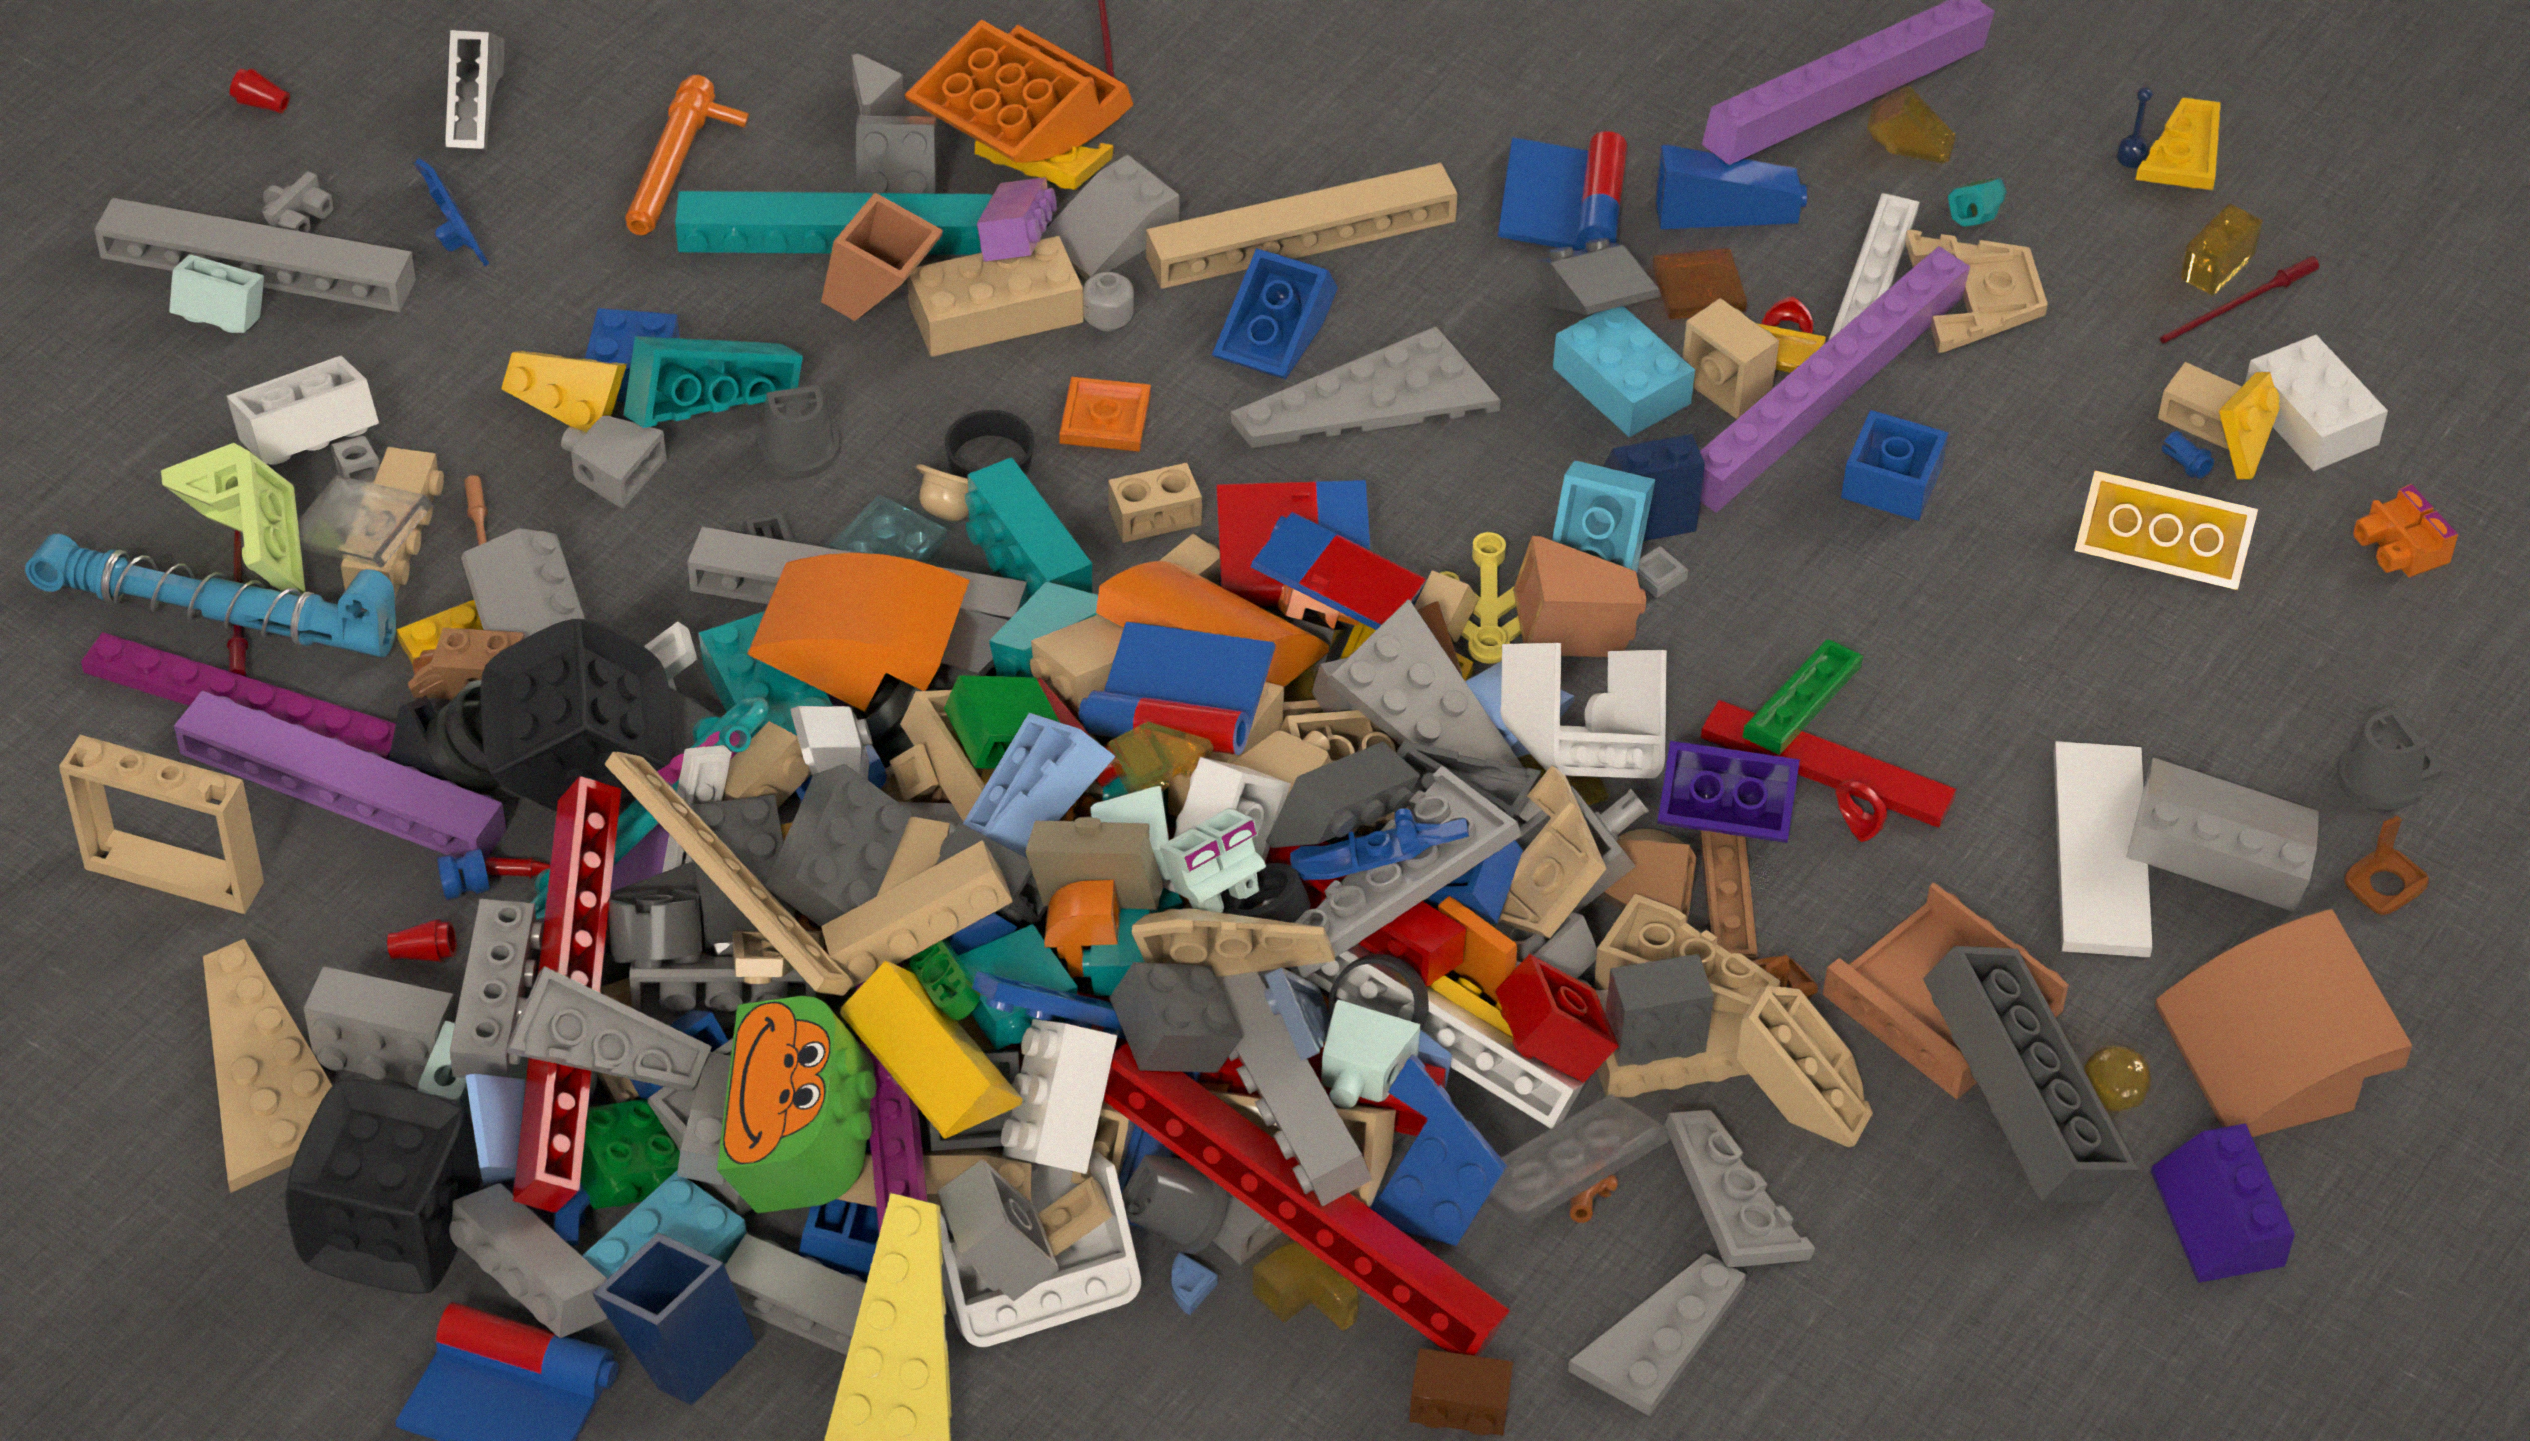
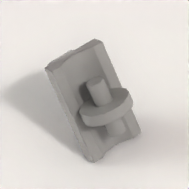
[262,171,333,233]

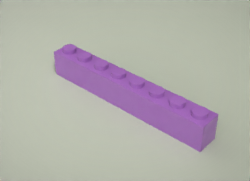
[174,691,507,861]

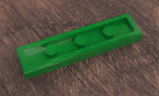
[1742,639,1864,755]

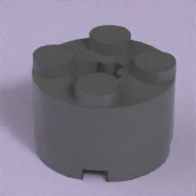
[609,889,702,969]

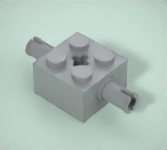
[1515,786,1649,913]

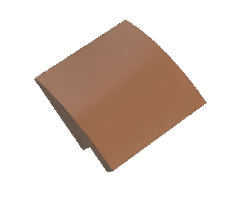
[2155,909,2412,1137]

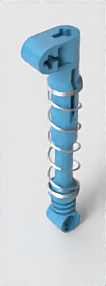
[25,534,396,657]

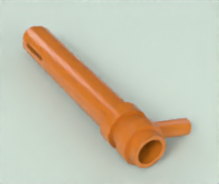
[625,75,749,235]

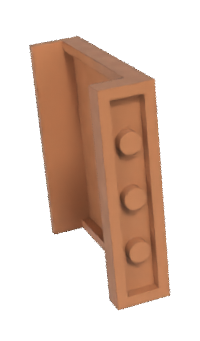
[1823,883,2069,1099]

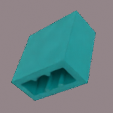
[956,924,1077,1050]

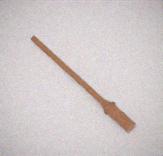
[464,475,488,545]

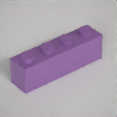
[977,177,1057,262]

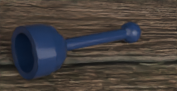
[2117,87,2153,168]

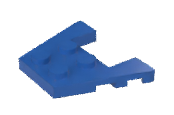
[1369,1054,1507,1246]

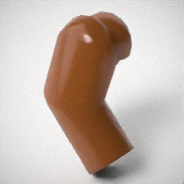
[1570,1167,1618,1223]

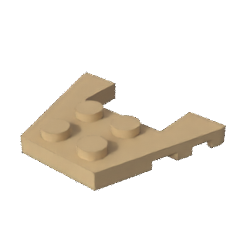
[1905,230,2048,353]
[1498,766,1607,938]

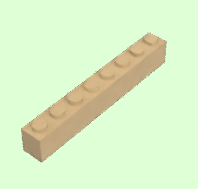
[1146,163,1457,289]

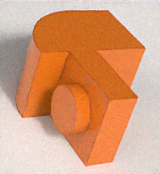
[1044,879,1121,977]

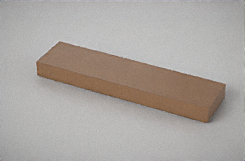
[1699,830,1758,961]

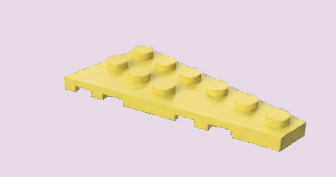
[824,1193,952,1441]

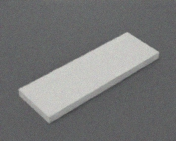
[2053,741,2152,957]

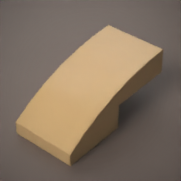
[880,743,939,802]

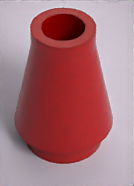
[229,68,290,114]
[387,918,457,963]

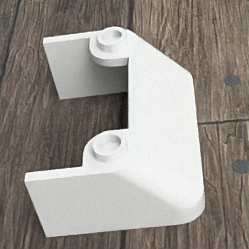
[1500,643,1667,778]
[927,1150,1141,1347]

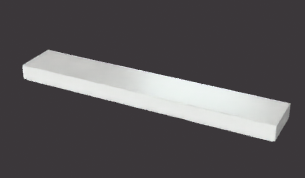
[1828,193,1919,341]

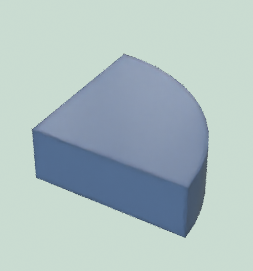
[1171,1253,1218,1315]

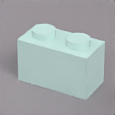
[169,254,264,333]

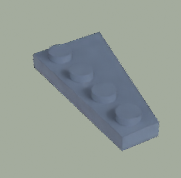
[1264,968,1331,1061]

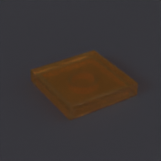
[1652,248,1747,320]

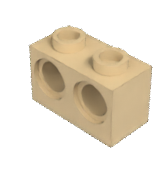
[1108,463,1202,543]

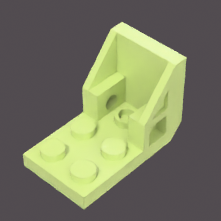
[161,443,305,595]

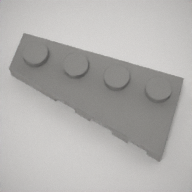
[505,967,712,1092]
[1664,1110,1816,1268]
[1568,1253,1746,1416]

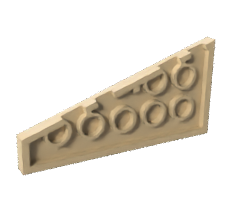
[203,939,332,1193]

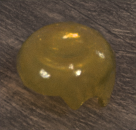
[2083,1045,2151,1111]

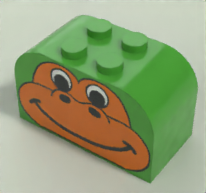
[717,996,876,1213]

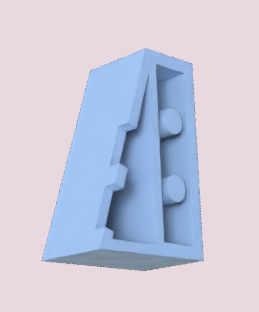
[963,713,1115,858]

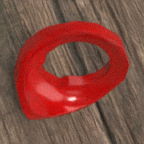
[1761,297,1814,334]
[1835,780,1887,842]

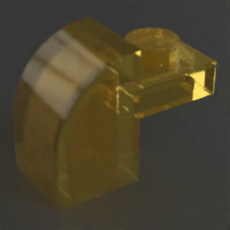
[1252,1243,1359,1332]

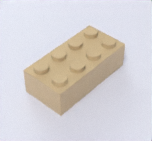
[907,236,1083,357]

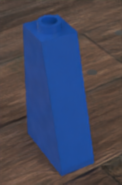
[1655,145,1807,229]

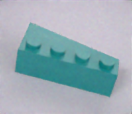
[624,336,803,428]

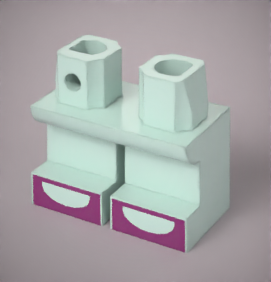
[1159,808,1266,913]

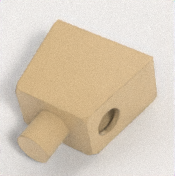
[1231,731,1330,801]

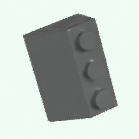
[1266,741,1420,848]

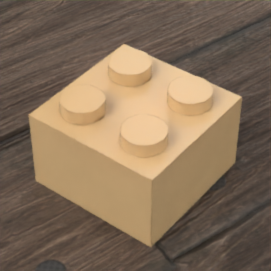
[1683,298,1779,419]

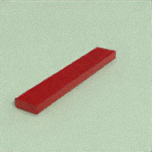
[1701,700,1957,828]

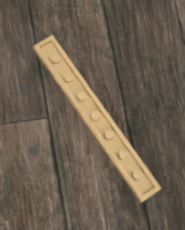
[605,752,853,996]

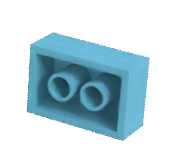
[1553,306,1695,438]
[1552,460,1656,573]
[582,1171,746,1279]

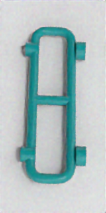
[530,697,769,919]

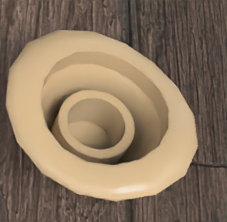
[915,464,969,522]

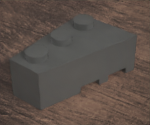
[1397,740,1541,821]

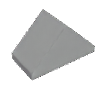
[851,54,904,116]

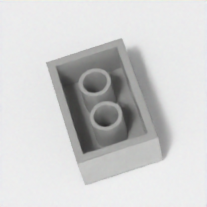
[303,966,457,1088]

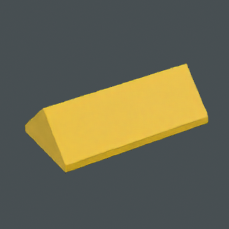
[2075,471,2258,590]
[840,960,1023,1139]

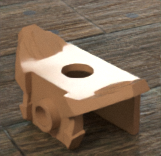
[407,628,525,700]

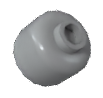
[1083,272,1134,332]

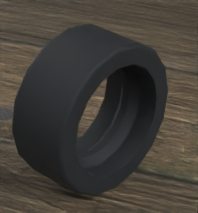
[1221,863,1311,923]

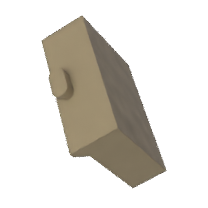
[1025,817,1164,909]

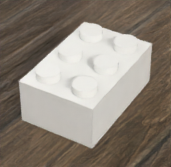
[2245,335,2388,471]
[226,356,379,465]
[1162,757,1291,895]
[1001,1019,1117,1174]

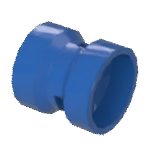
[437,848,490,901]

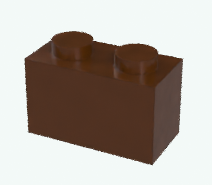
[1409,1348,1514,1436]

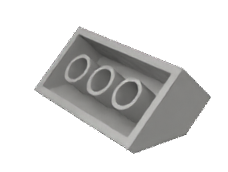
[461,528,585,638]
[630,955,816,1028]

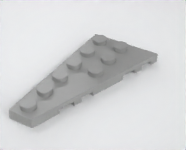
[1231,327,1501,448]
[1327,599,1542,828]
[1288,766,1522,978]

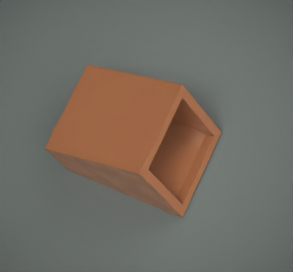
[821,193,943,321]
[1513,536,1646,657]

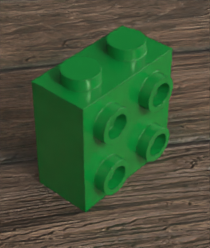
[944,675,1060,769]
[580,1099,680,1210]

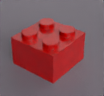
[1495,954,1619,1083]

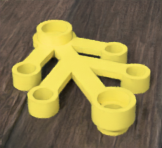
[1440,532,1521,664]

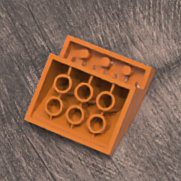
[905,19,1134,163]
[747,553,970,711]
[1096,561,1329,687]

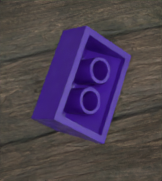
[1657,741,1800,843]
[2150,1123,2295,1283]

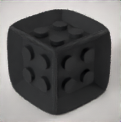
[480,618,673,812]
[285,1079,481,1294]

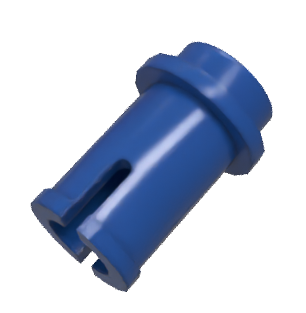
[2162,431,2214,479]

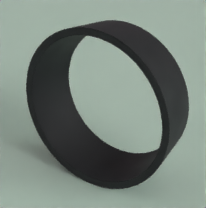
[945,410,1035,479]
[1328,954,1429,1030]

